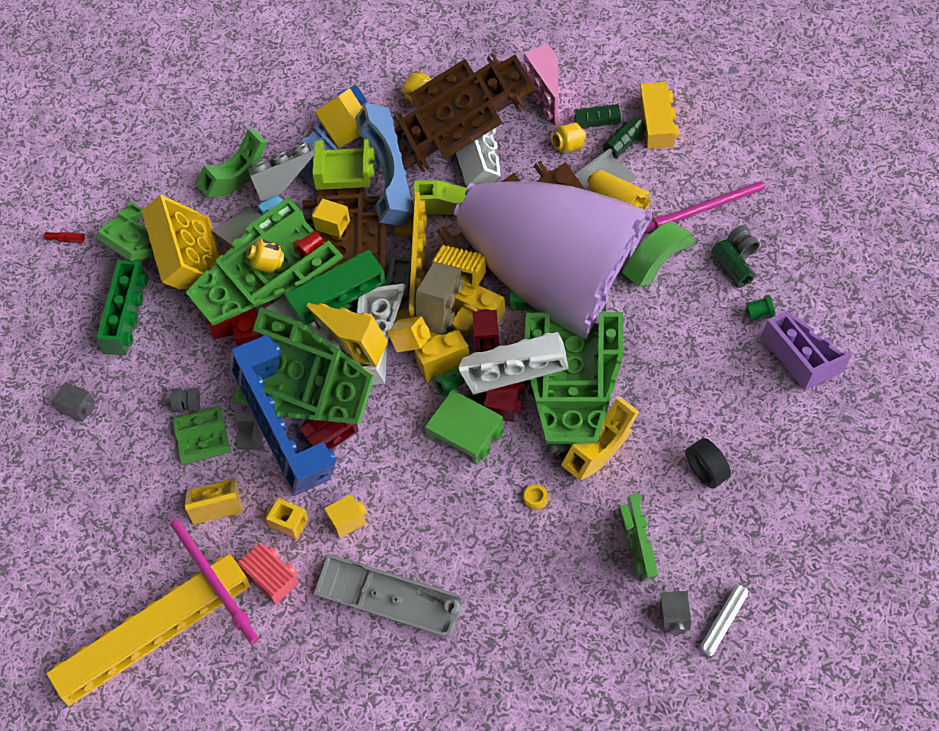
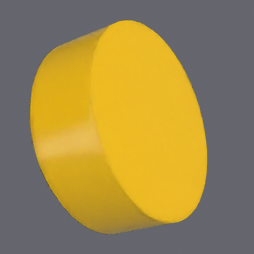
[523,484,549,510]

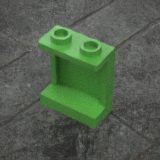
[425,390,505,465]

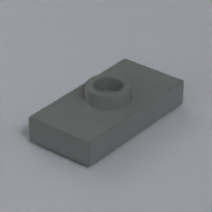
[385,256,412,301]

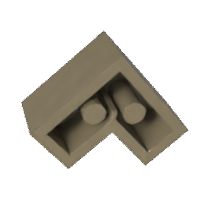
[416,262,464,335]

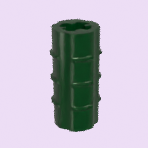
[574,104,621,129]
[603,116,645,159]
[711,239,756,288]

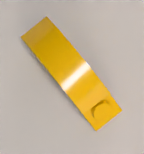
[561,397,639,480]

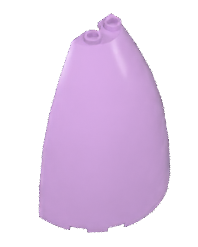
[454,181,652,340]

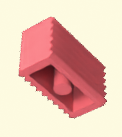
[238,542,299,605]

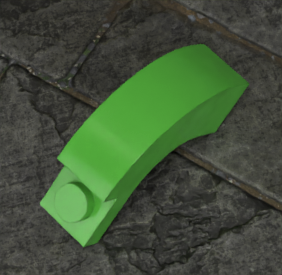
[195,129,268,197]
[622,221,696,286]

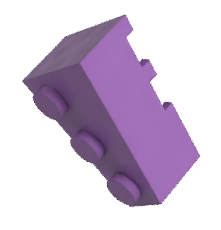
[761,311,851,391]

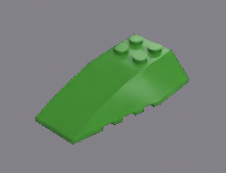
[186,197,343,325]
[232,307,375,424]
[525,312,623,444]

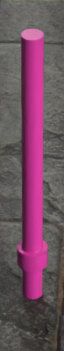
[644,181,765,233]
[170,519,259,645]

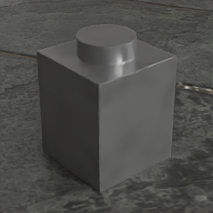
[52,382,95,422]
[660,591,692,635]

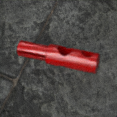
[44,232,85,243]

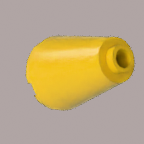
[587,170,652,210]

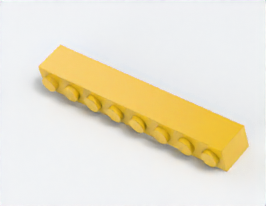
[46,554,251,707]

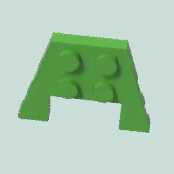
[97,202,154,261]
[618,493,658,582]

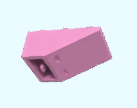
[522,43,558,126]

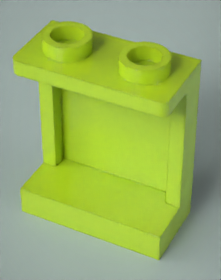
[313,139,375,190]

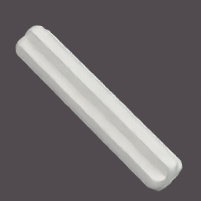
[700,585,748,656]

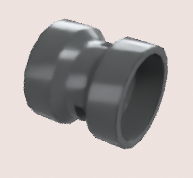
[727,225,760,258]
[171,388,200,413]

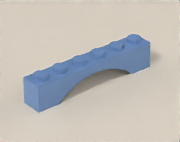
[356,103,414,226]

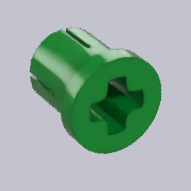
[746,294,776,322]
[433,367,465,397]

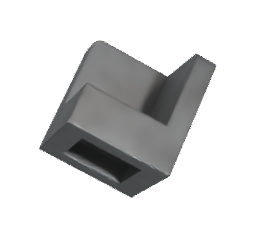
[235,412,263,450]

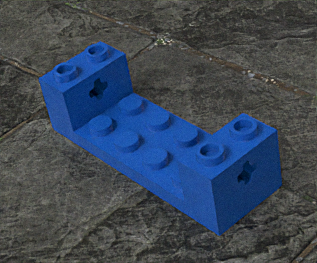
[230,334,336,496]

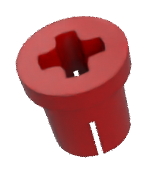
[292,231,324,259]

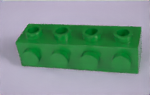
[285,250,386,326]
[96,260,148,355]

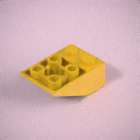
[307,303,388,367]

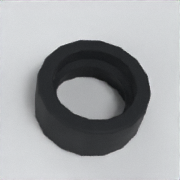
[685,437,731,489]

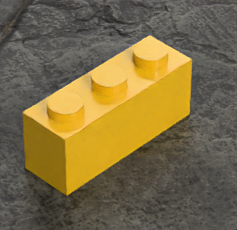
[640,81,679,149]

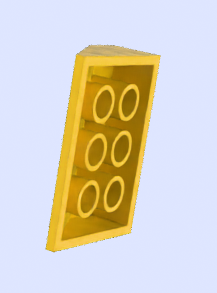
[141,194,221,289]

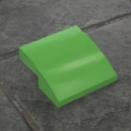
[173,406,231,465]

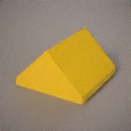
[314,88,362,149]
[185,478,243,525]

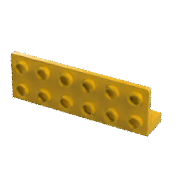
[393,192,427,325]

